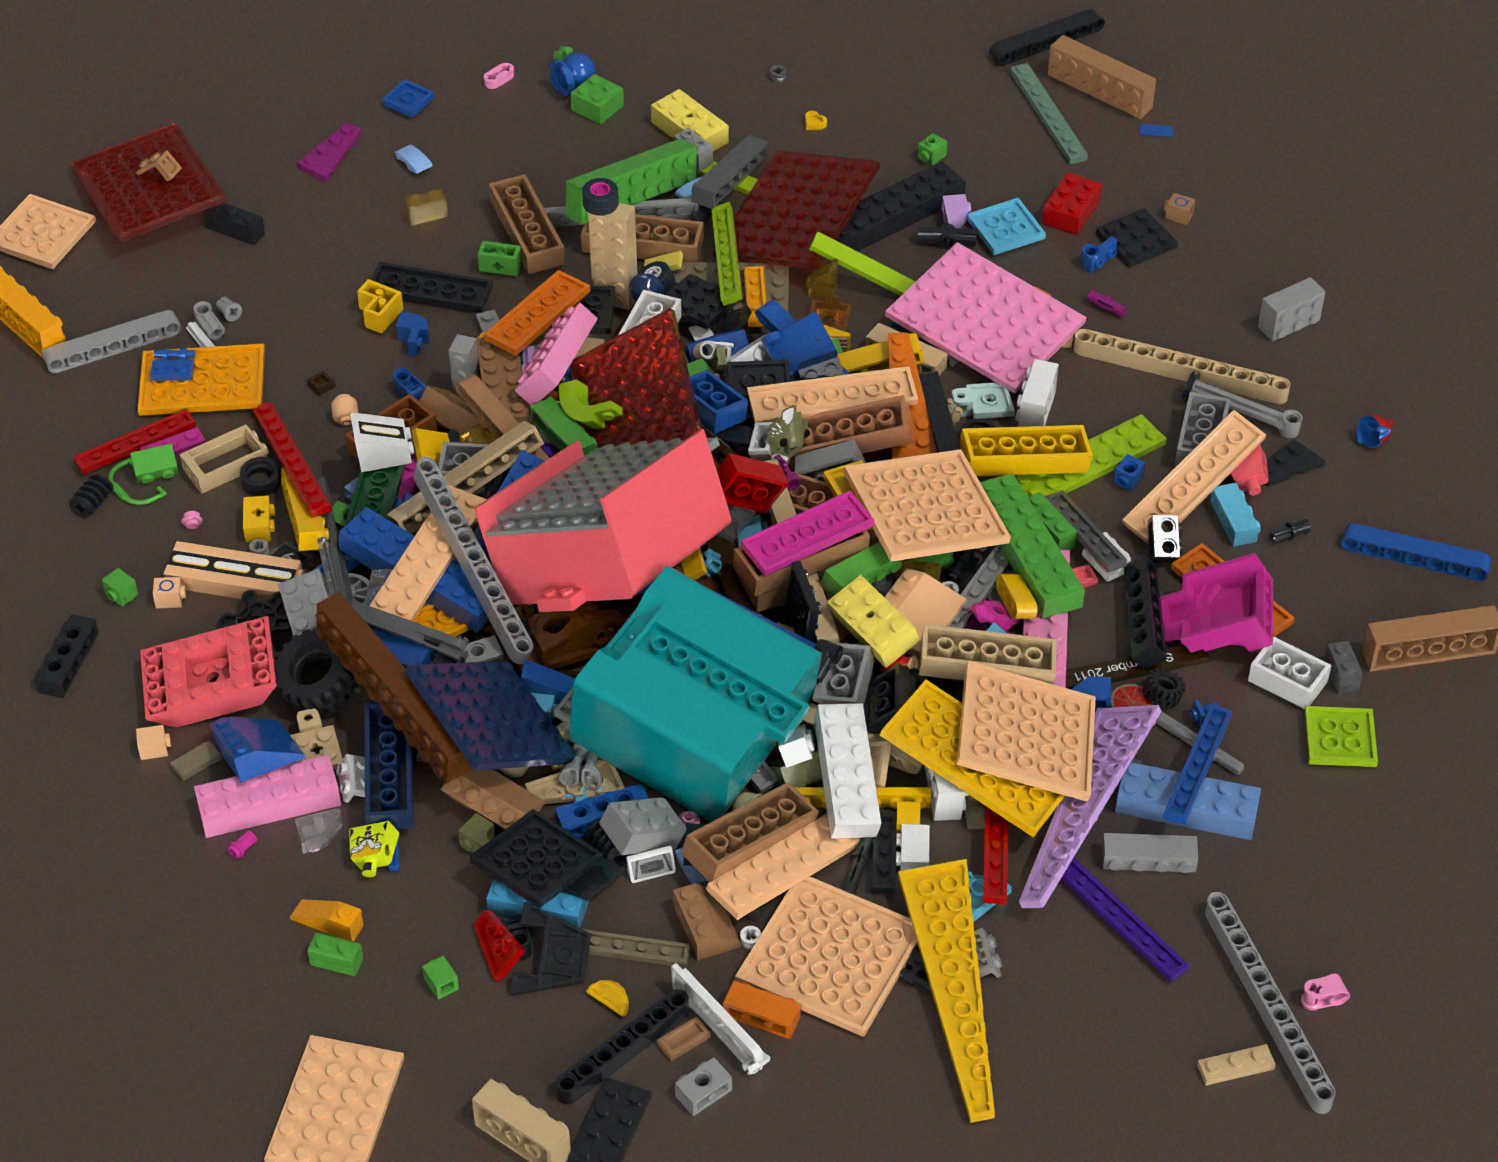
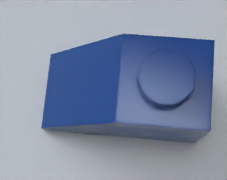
[1071,676,1111,711]

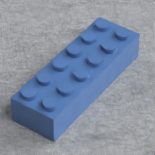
[1115,762,1261,840]

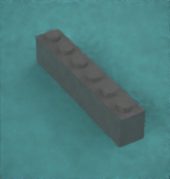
[691,135,769,209]

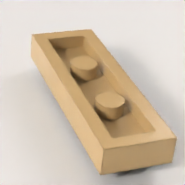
[1197,1044,1276,1086]

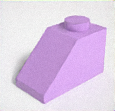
[941,194,971,228]

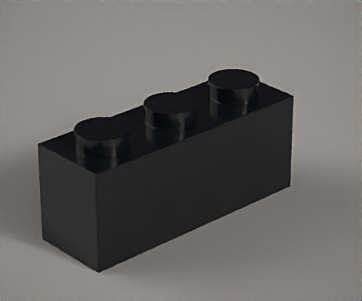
[203,199,265,246]

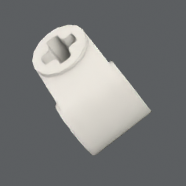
[693,341,734,362]

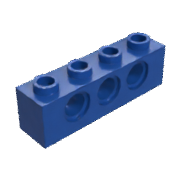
[555,784,649,838]

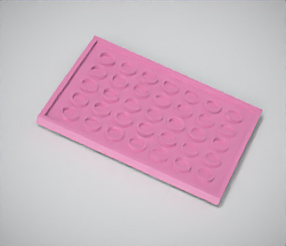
[885,242,1086,394]

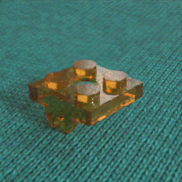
[809,293,852,332]

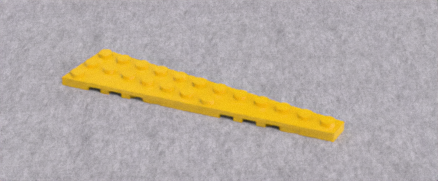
[898,859,995,1123]

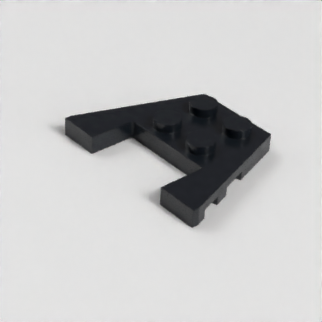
[510,903,591,995]

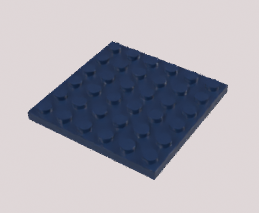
[405,661,576,771]

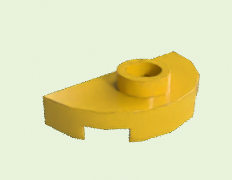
[586,980,629,1017]

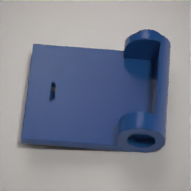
[761,311,838,382]

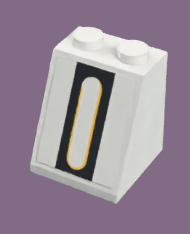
[350,413,414,472]

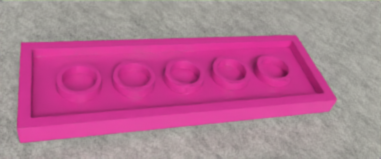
[740,491,875,576]

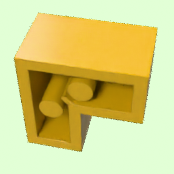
[357,279,404,334]

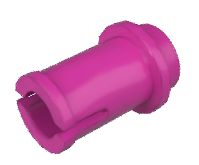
[227,830,257,859]

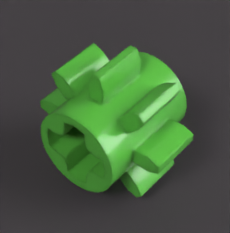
[553,46,573,60]

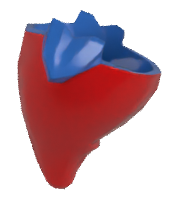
[1355,414,1394,449]

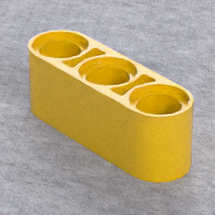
[996,574,1037,619]

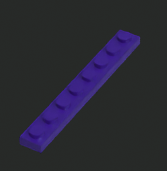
[1061,858,1189,982]

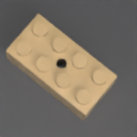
[472,1079,571,1162]

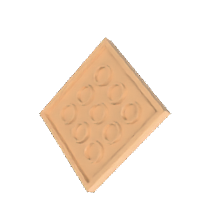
[0,194,96,269]

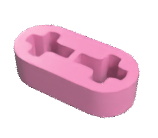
[484,63,514,89]

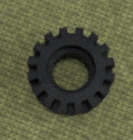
[1142,667,1186,708]

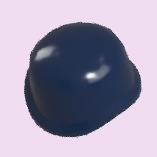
[629,274,664,302]

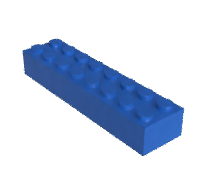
[339,507,495,633]

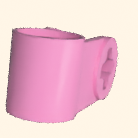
[1300,973,1350,1011]

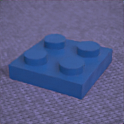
[382,79,435,118]

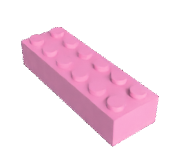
[514,303,598,405]
[194,754,341,838]

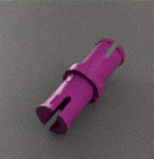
[1087,289,1128,318]

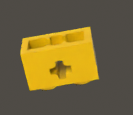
[243,496,275,543]

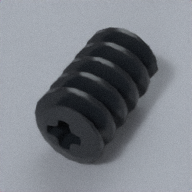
[69,474,114,518]
[587,819,630,866]

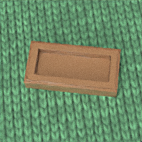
[657,1016,711,1061]

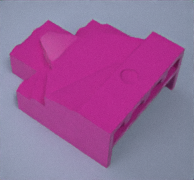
[1160,553,1273,652]

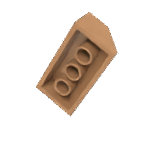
[419,386,497,444]
[440,764,546,830]

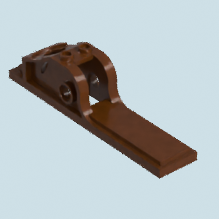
[516,578,720,675]

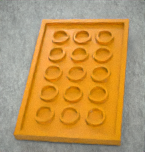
[138,344,265,416]

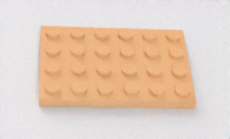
[264,1035,404,1162]

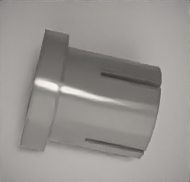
[216,297,242,322]

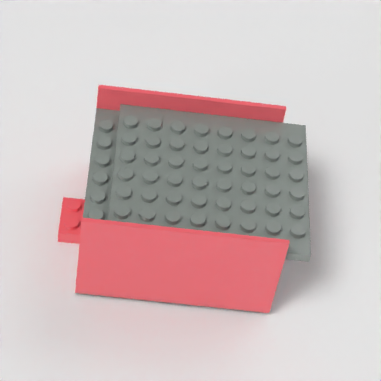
[474,429,732,612]

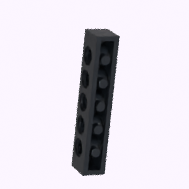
[1123,554,1167,669]

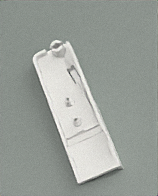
[671,963,770,1075]

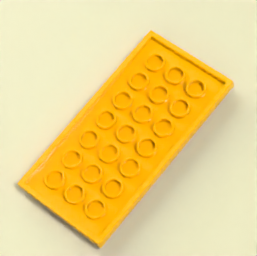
[880,680,1065,838]

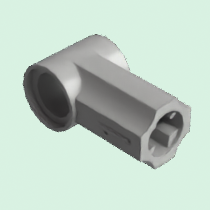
[193,301,225,341]

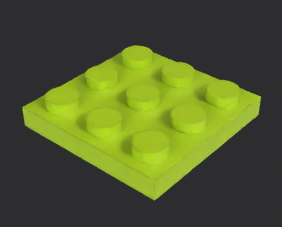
[1304,706,1378,767]

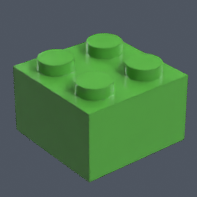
[571,74,624,125]

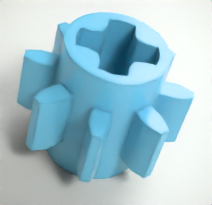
[702,548,722,577]

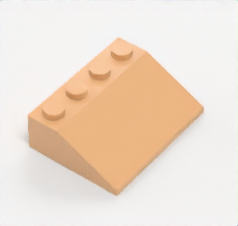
[884,568,967,657]

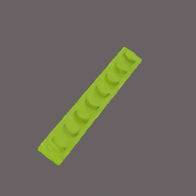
[712,202,742,306]

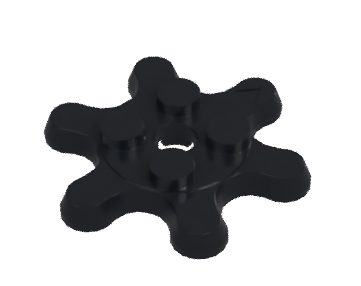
[218,590,291,636]

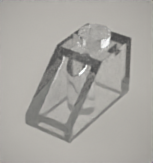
[295,808,343,854]

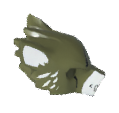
[768,405,809,464]

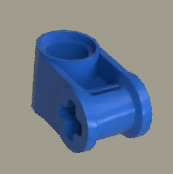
[393,368,427,400]

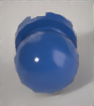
[548,52,596,97]

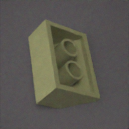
[767,742,822,787]

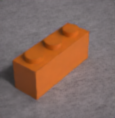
[723,981,801,1039]

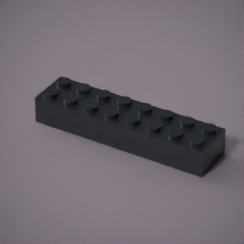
[818,161,966,251]

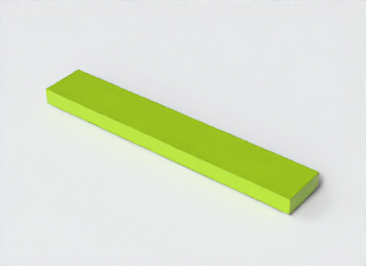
[809,232,916,296]

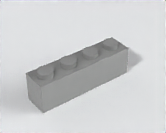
[1102,833,1198,873]

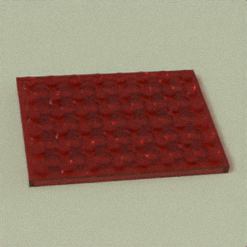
[70,122,227,244]
[712,150,880,270]
[570,308,702,448]

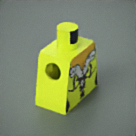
[349,821,399,878]

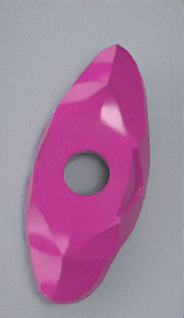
[967,600,1022,631]

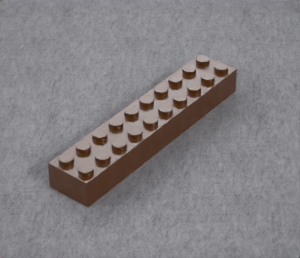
[315,592,470,784]

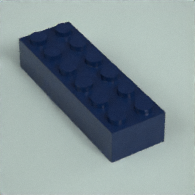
[365,702,414,829]

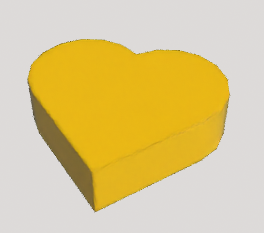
[805,111,827,130]

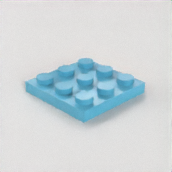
[967,198,1046,255]

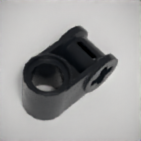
[500,914,532,961]

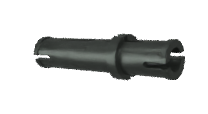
[842,837,873,895]

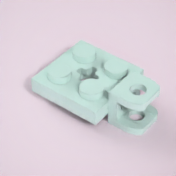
[951,382,1015,419]

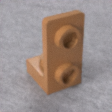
[136,150,182,181]

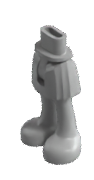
[559,742,602,790]

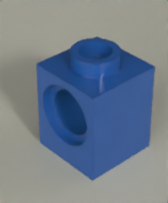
[1113,454,1146,492]

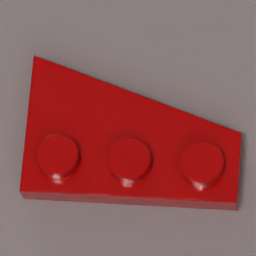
[473,910,525,981]

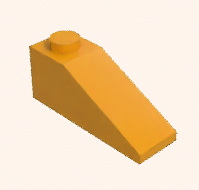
[290,899,364,942]

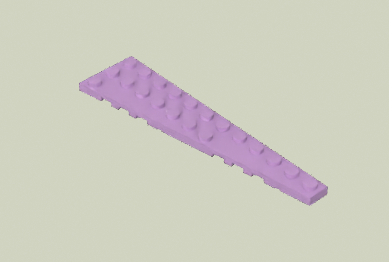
[1019,705,1162,908]

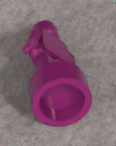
[774,455,801,491]

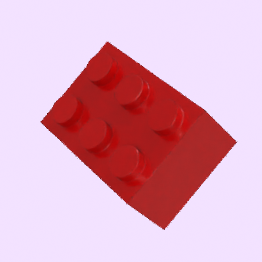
[1042,172,1102,236]
[717,453,789,513]

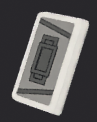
[626,846,676,883]

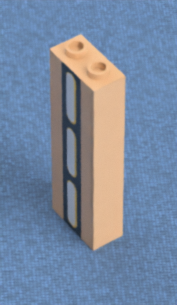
[164,541,305,601]

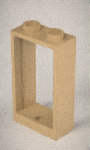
[179,424,269,494]

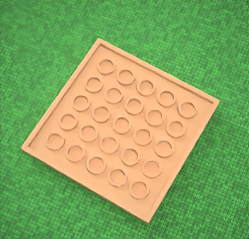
[843,449,1011,562]
[956,660,1096,801]
[735,876,918,1037]

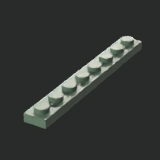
[1010,63,1088,164]

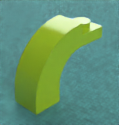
[559,379,622,429]

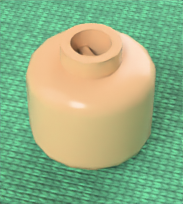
[331,394,359,426]

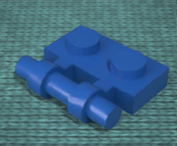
[150,348,196,381]

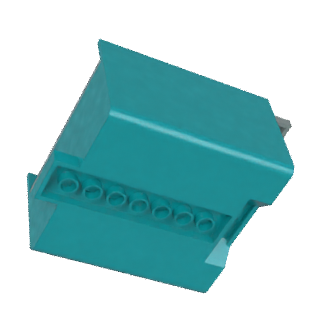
[553,566,822,822]

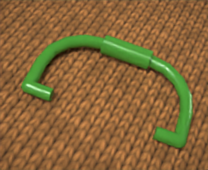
[108,458,166,505]

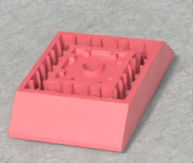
[140,616,277,728]

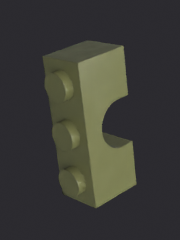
[458,813,495,853]

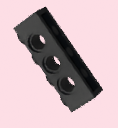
[34,614,99,698]

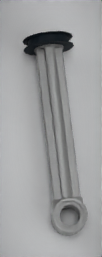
[1182,371,1303,439]

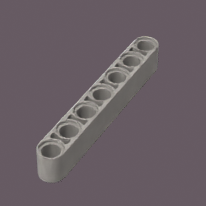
[42,310,181,373]

